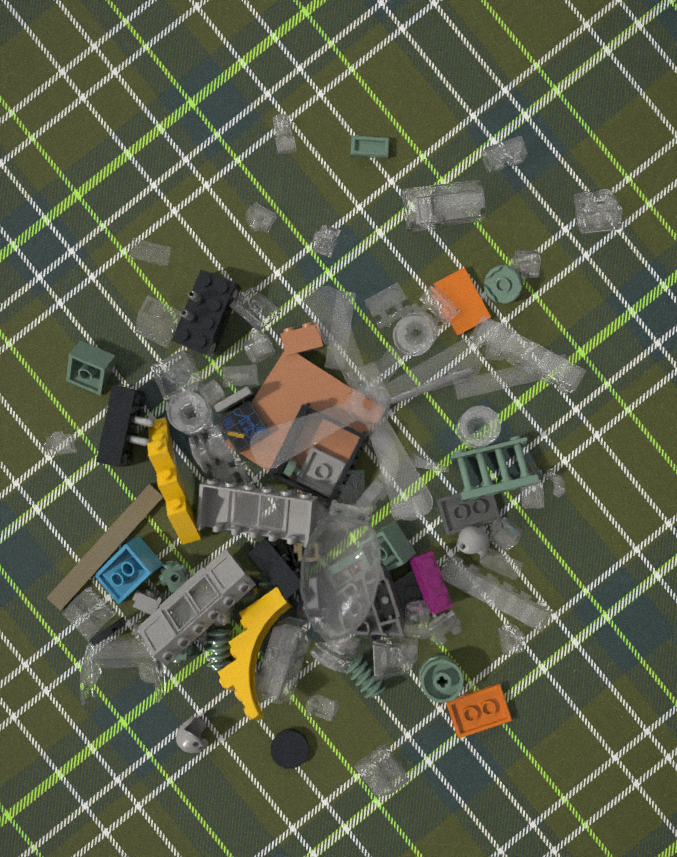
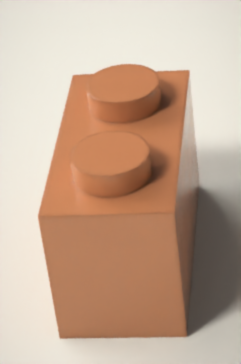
[280,322,324,356]

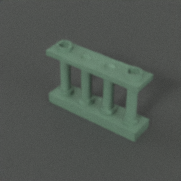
[450,436,539,502]

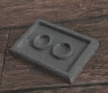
[436,486,502,536]

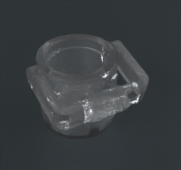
[243,328,276,365]

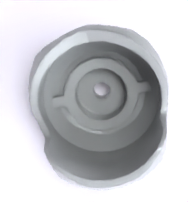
[456,526,490,560]
[176,716,208,754]

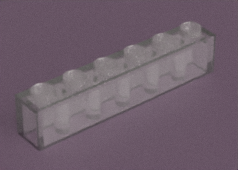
[469,315,586,394]
[440,555,552,633]

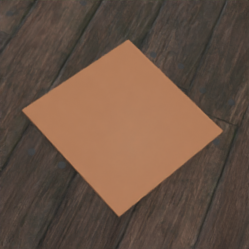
[225,350,384,506]

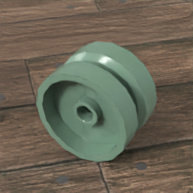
[419,654,464,703]

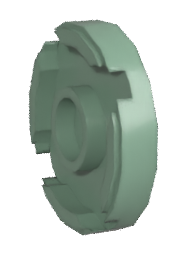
[484,265,523,303]

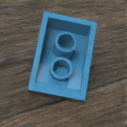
[94,536,163,605]

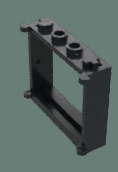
[268,403,367,509]

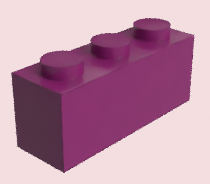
[409,551,453,614]

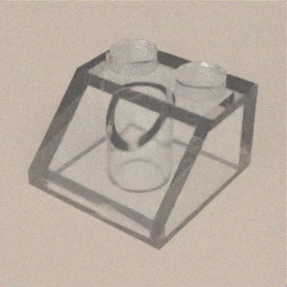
[373,636,418,681]

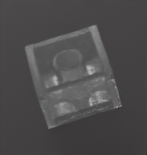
[150,350,206,403]

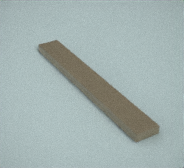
[47,484,164,611]

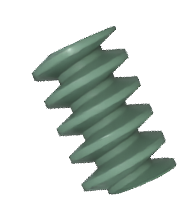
[207,629,232,672]
[345,655,386,699]

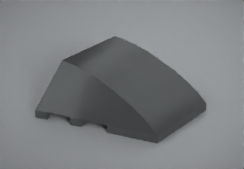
[333,560,405,637]

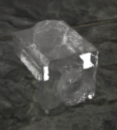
[306,694,338,721]

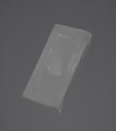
[520,469,544,509]
[405,600,429,639]

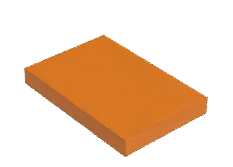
[430,267,492,336]
[446,683,513,739]

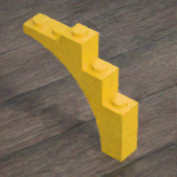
[147,417,201,545]
[218,587,292,721]

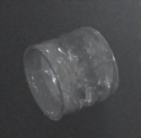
[393,311,439,357]
[167,391,214,436]
[456,406,501,449]
[189,424,236,474]
[310,623,361,673]

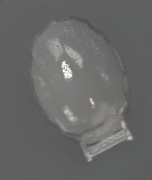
[300,500,381,641]

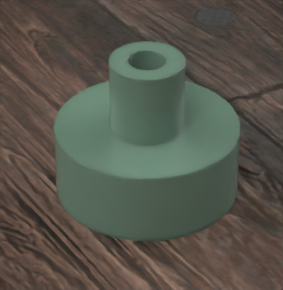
[282,457,301,478]

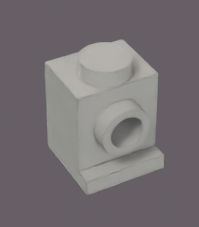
[133,589,165,615]

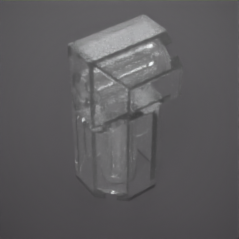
[402,179,485,232]
[255,616,311,705]

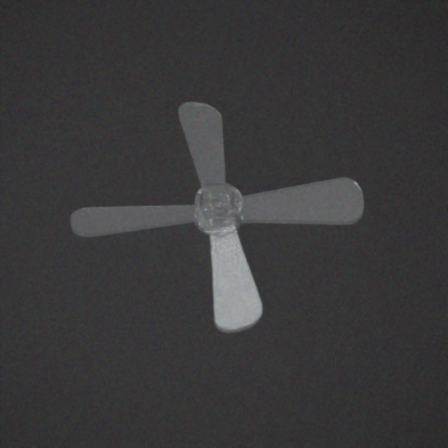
[250,286,482,521]

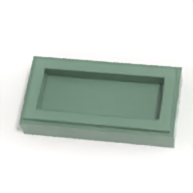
[350,135,390,159]

